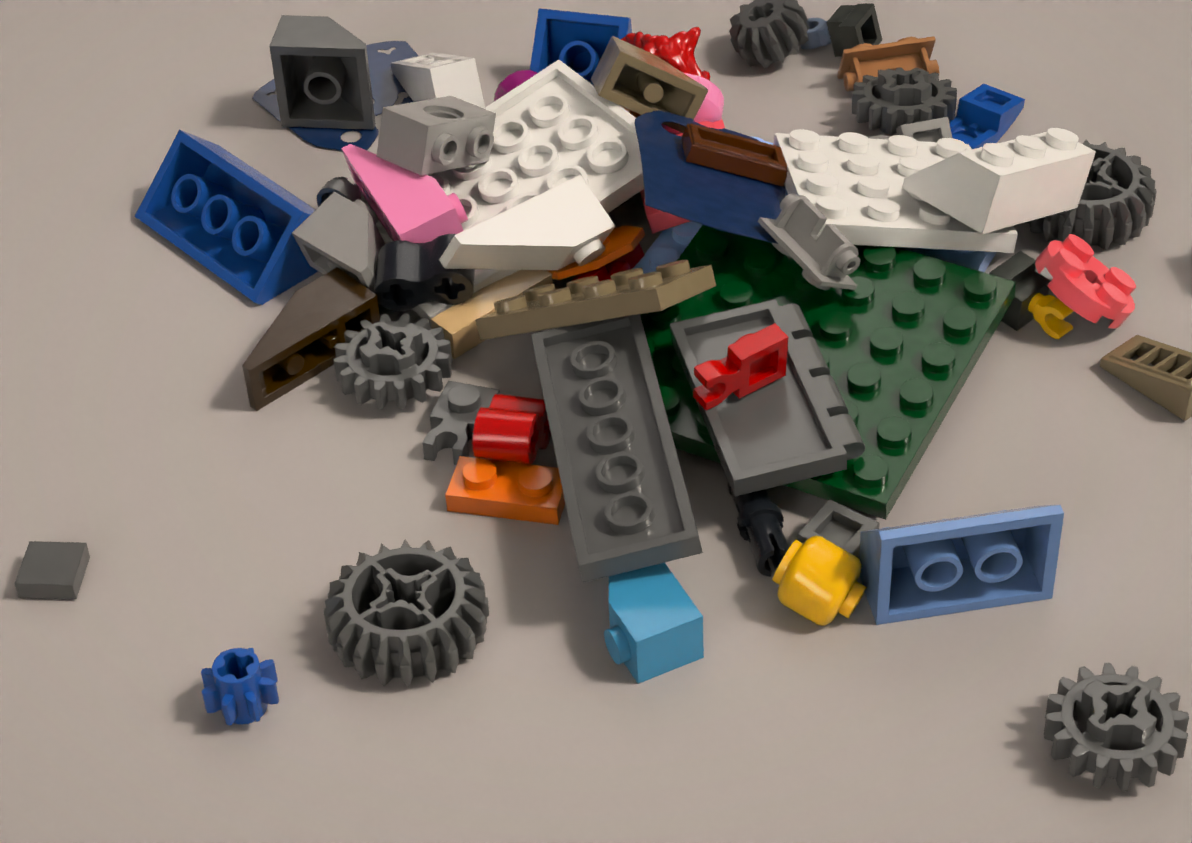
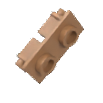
[837,36,939,92]

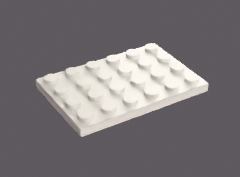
[361,60,644,327]

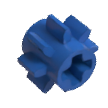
[201,648,279,726]

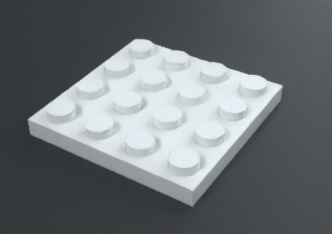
[773,129,1018,253]

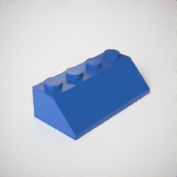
[135,129,319,305]

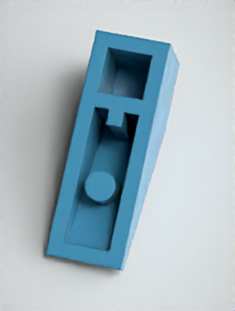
[604,563,704,684]

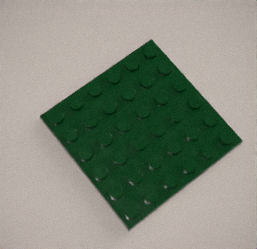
[640,225,1016,520]

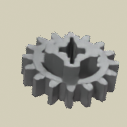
[852,67,957,135]
[334,313,452,409]
[1044,663,1189,791]

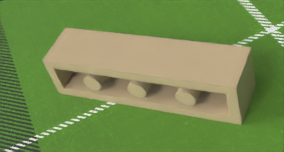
[431,270,552,359]

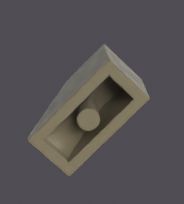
[591,36,708,133]

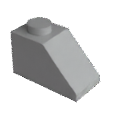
[292,192,385,306]

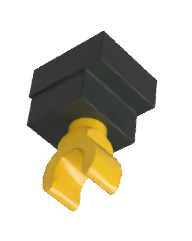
[989,251,1074,339]

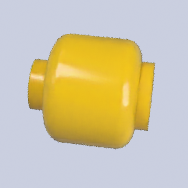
[772,536,867,626]

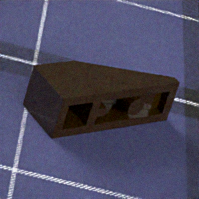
[242,267,380,411]

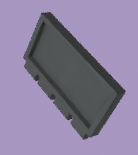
[670,299,865,496]

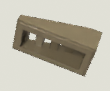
[1100,335,1192,421]

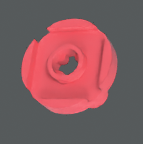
[1035,234,1136,329]

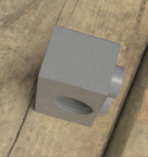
[376,96,496,176]

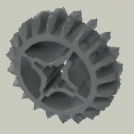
[1026,139,1157,250]
[324,539,489,688]

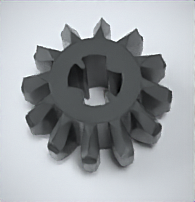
[729,0,809,68]

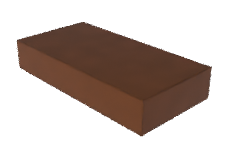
[681,123,788,186]

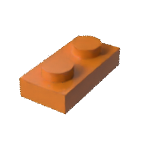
[445,456,565,525]

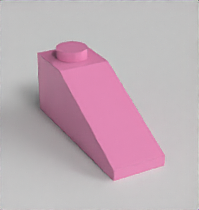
[341,144,468,243]

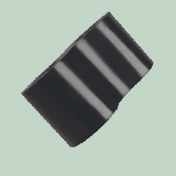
[374,234,475,311]

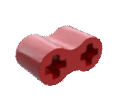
[472,394,551,464]

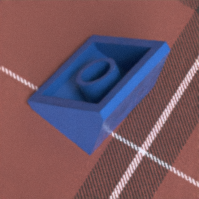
[530,8,632,106]

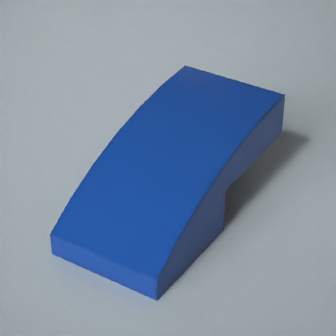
[949,84,1025,149]

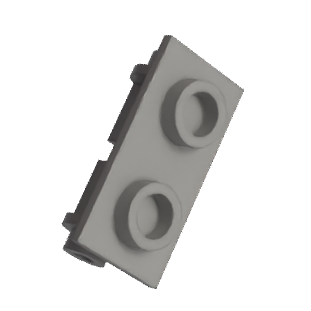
[757,193,860,290]

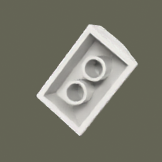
[902,128,1096,234]

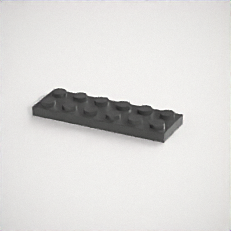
[531,314,703,583]

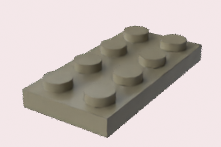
[475,260,716,340]

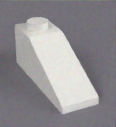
[390,53,485,108]
[439,175,615,270]

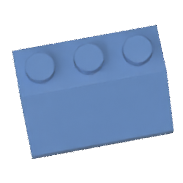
[859,505,1064,625]

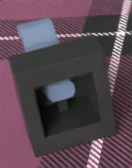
[800,3,882,57]

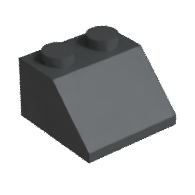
[269,15,376,130]

